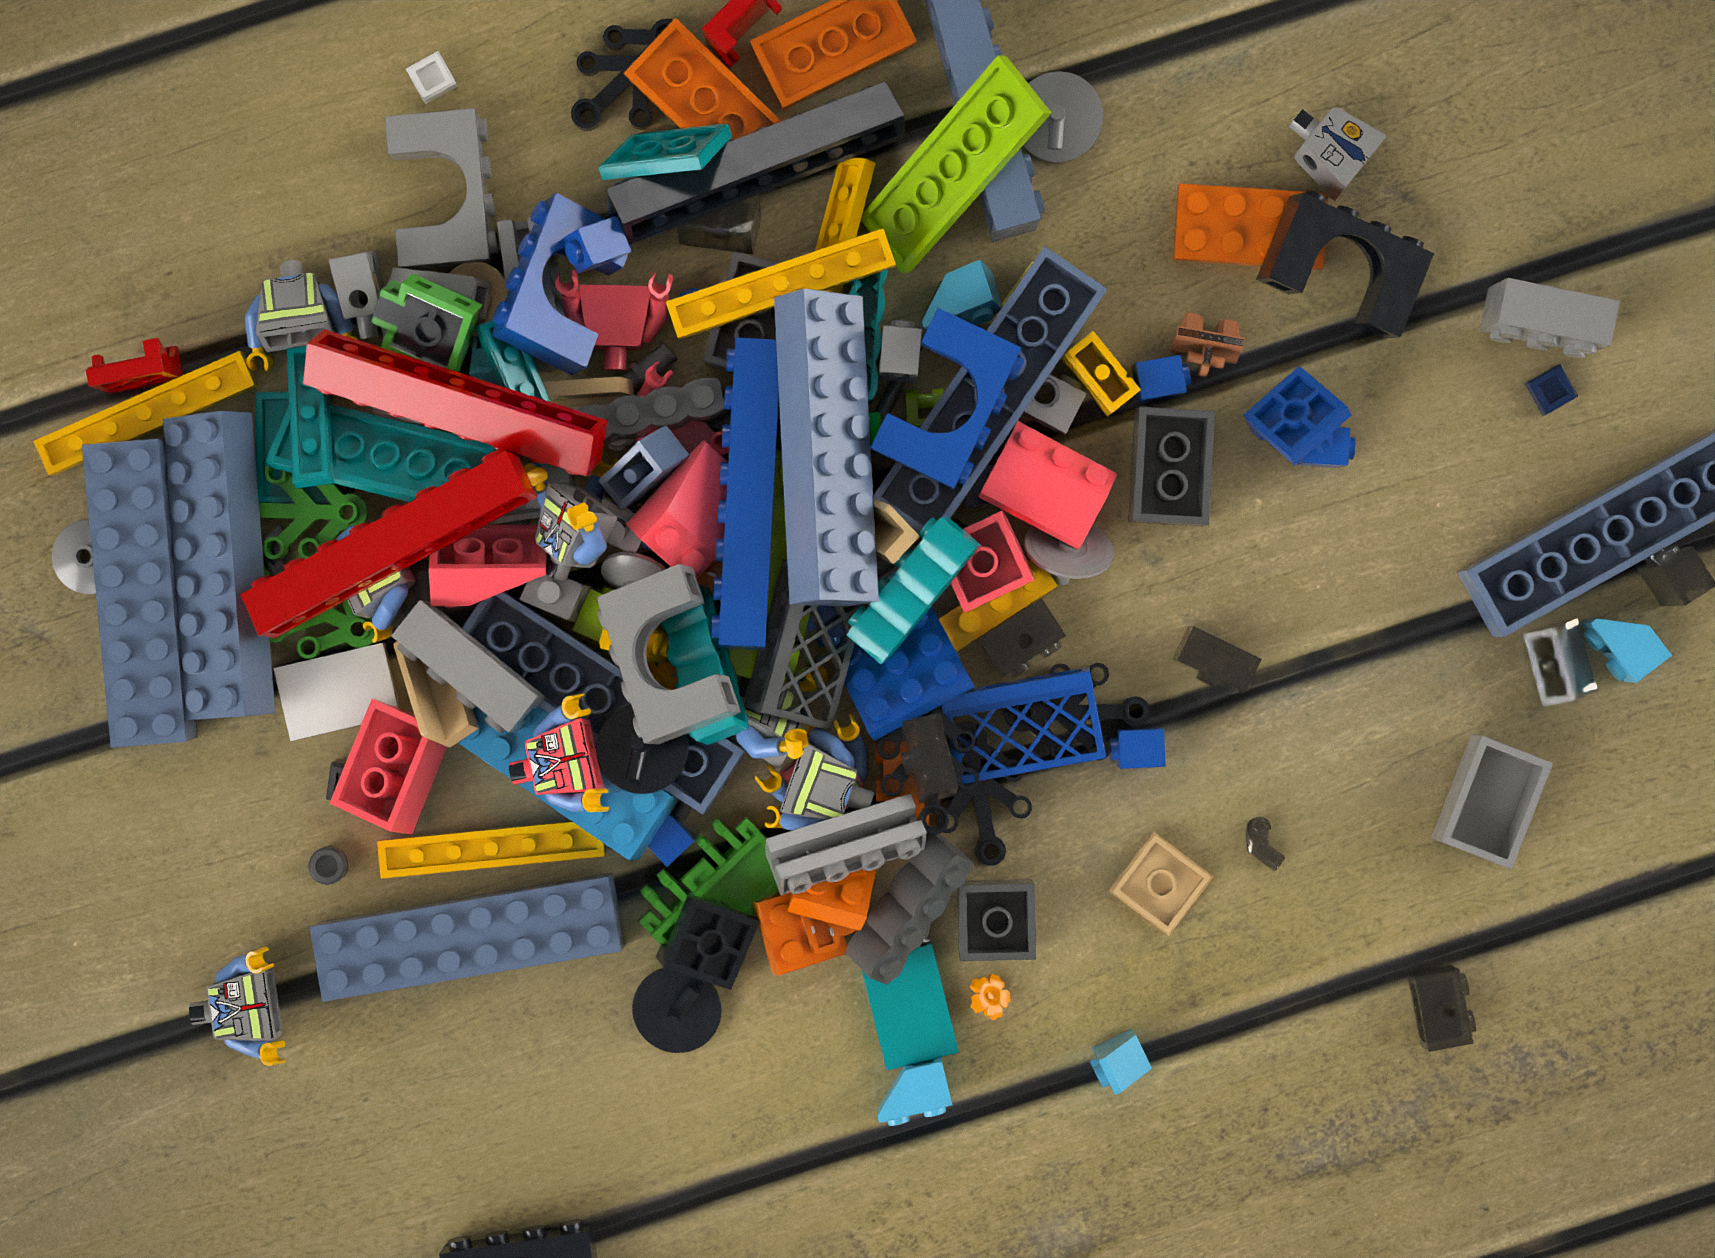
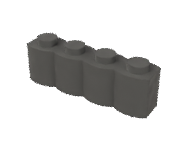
[576,378,728,446]
[846,834,973,985]

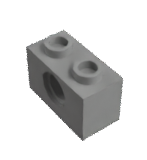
[879,320,922,383]
[1022,374,1087,436]

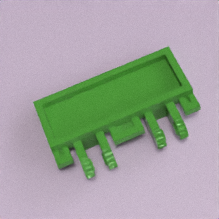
[638,817,779,945]

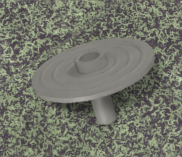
[1023,71,1103,163]
[1024,525,1114,585]

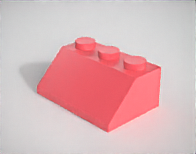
[978,421,1117,550]
[329,699,447,834]

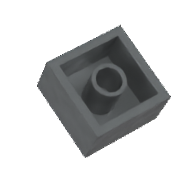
[957,879,1036,961]

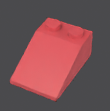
[626,440,727,578]
[429,525,546,608]

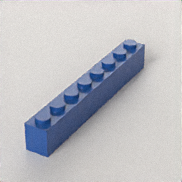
[711,337,779,650]

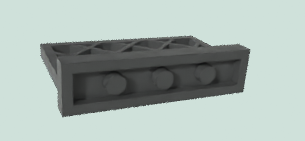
[744,560,865,731]

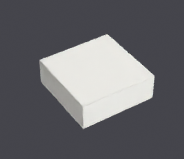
[406,51,458,104]

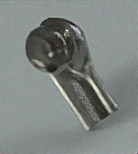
[1245,816,1285,871]

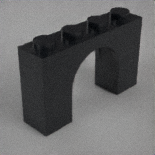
[1256,190,1434,339]
[439,1219,597,1258]

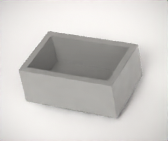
[1479,278,1620,358]
[1431,734,1553,869]

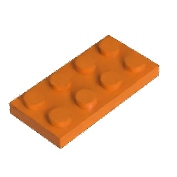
[749,0,917,111]
[623,17,782,140]
[1173,183,1328,270]

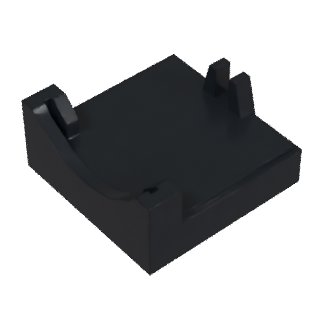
[656,893,760,990]

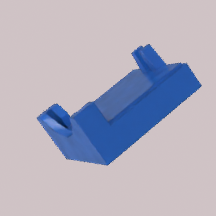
[1243,366,1352,466]

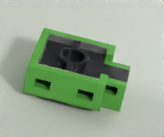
[371,273,483,372]

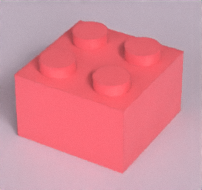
[951,510,1036,613]

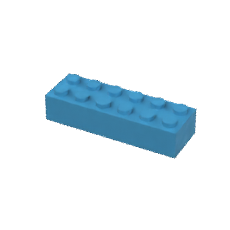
[458,706,679,861]

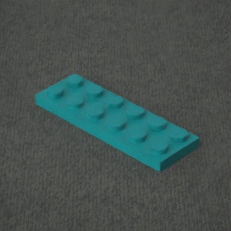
[266,404,496,502]

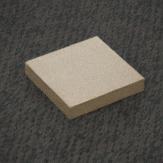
[1108,831,1214,936]

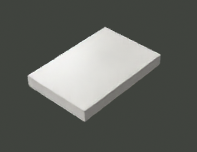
[273,643,400,741]

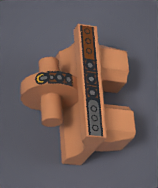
[1170,312,1245,377]

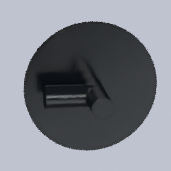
[597,704,689,794]
[632,967,722,1053]

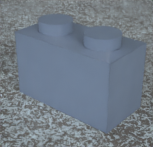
[598,425,689,510]

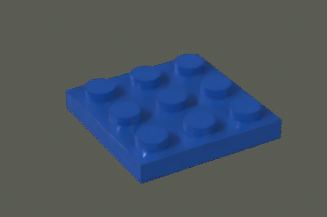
[838,606,975,741]

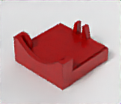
[702,0,782,69]
[85,338,183,394]

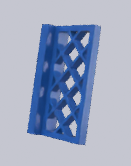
[942,667,1106,784]

